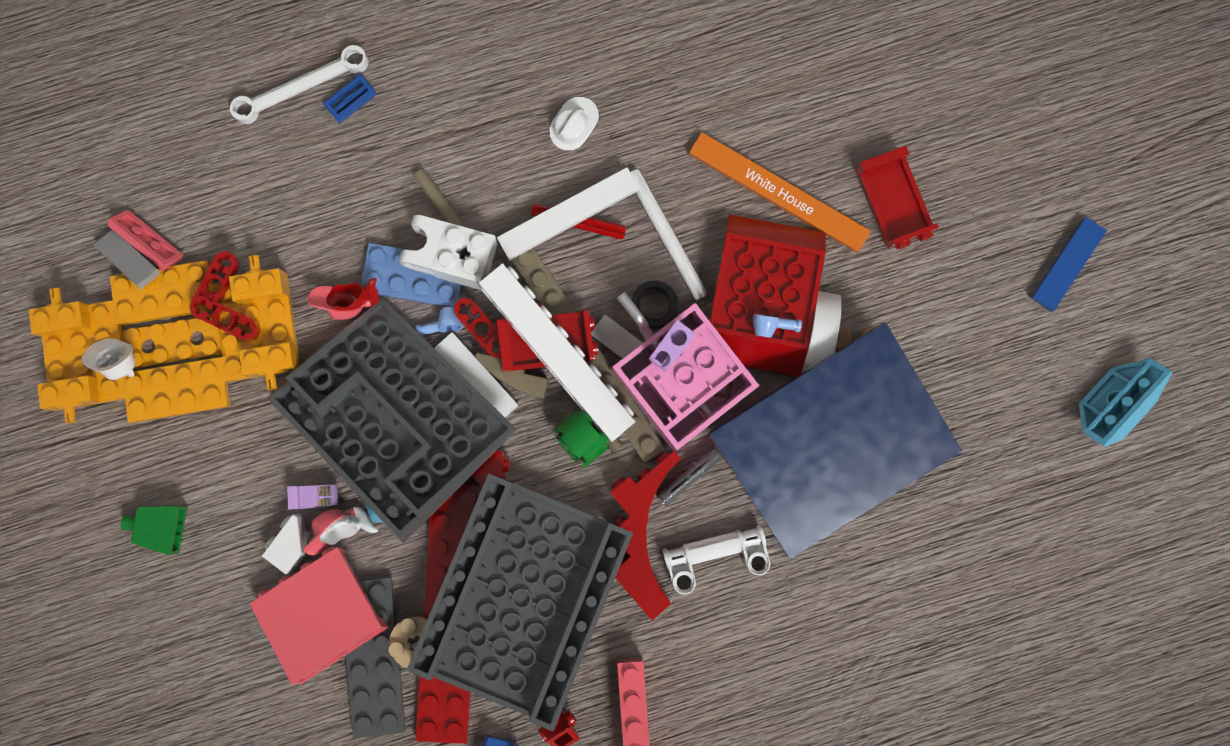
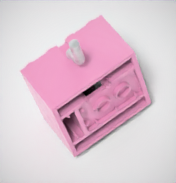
[610,292,759,450]

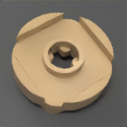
[389,616,428,668]

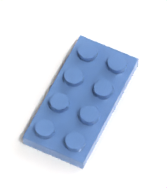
[361,243,462,307]

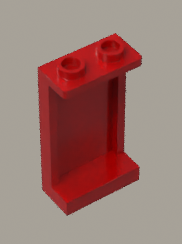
[855,146,939,250]
[496,310,598,373]

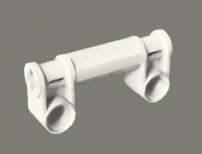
[662,524,770,594]

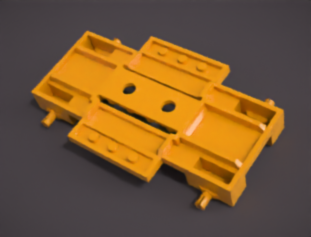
[29,255,300,424]

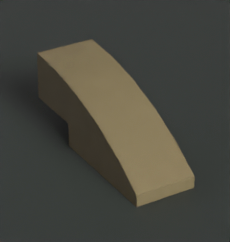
[475,353,549,401]

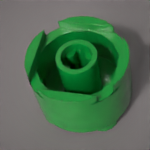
[552,410,609,469]

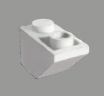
[262,514,307,574]

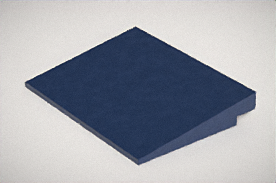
[709,322,962,559]

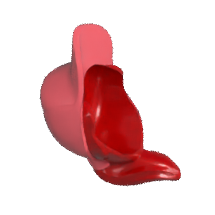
[307,278,379,320]

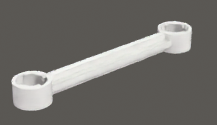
[230,45,369,124]

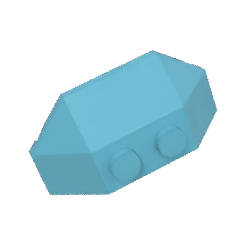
[1079,358,1172,447]

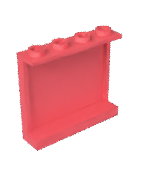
[249,547,389,685]

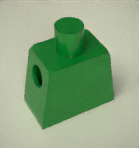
[121,506,188,555]

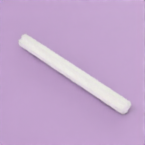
[630,169,707,300]

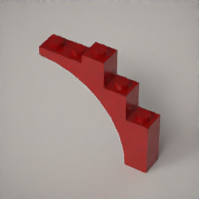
[611,451,681,621]

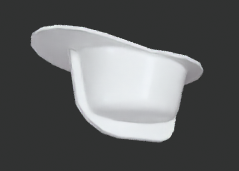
[550,97,599,151]
[82,338,136,380]

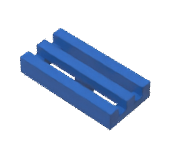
[323,73,377,124]

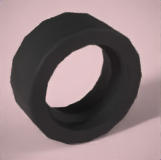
[632,280,678,329]

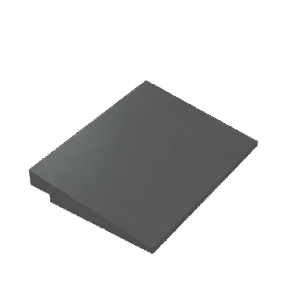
[268,298,516,543]

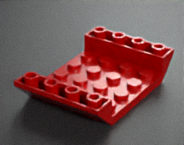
[710,214,826,377]

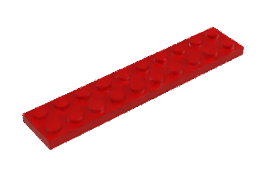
[415,485,482,744]

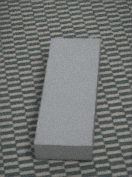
[93,230,160,290]

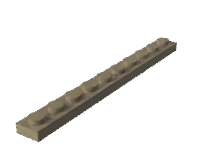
[512,248,665,463]

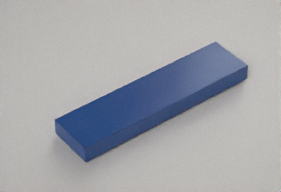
[1031,217,1107,312]

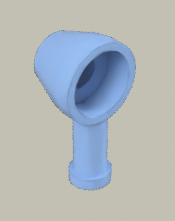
[416,307,463,337]
[753,314,802,337]

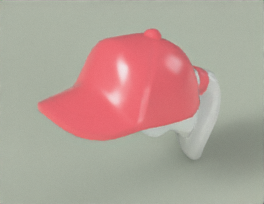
[303,507,378,555]

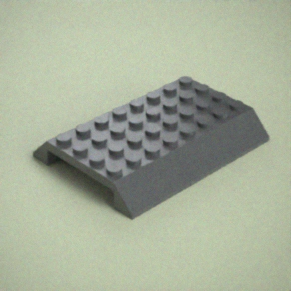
[406,473,633,731]

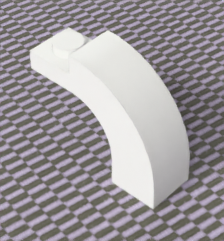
[801,291,841,373]

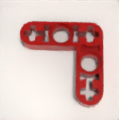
[189,251,260,342]
[454,298,542,359]

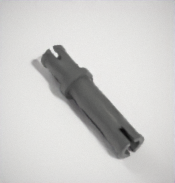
[656,447,723,507]

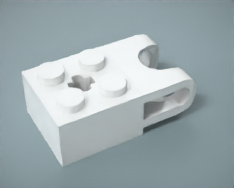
[398,215,498,290]

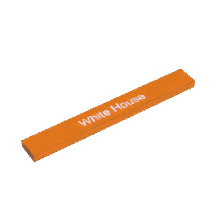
[689,132,871,253]

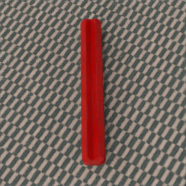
[531,203,626,240]

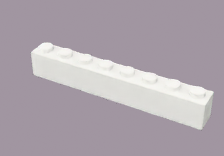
[478,263,635,442]

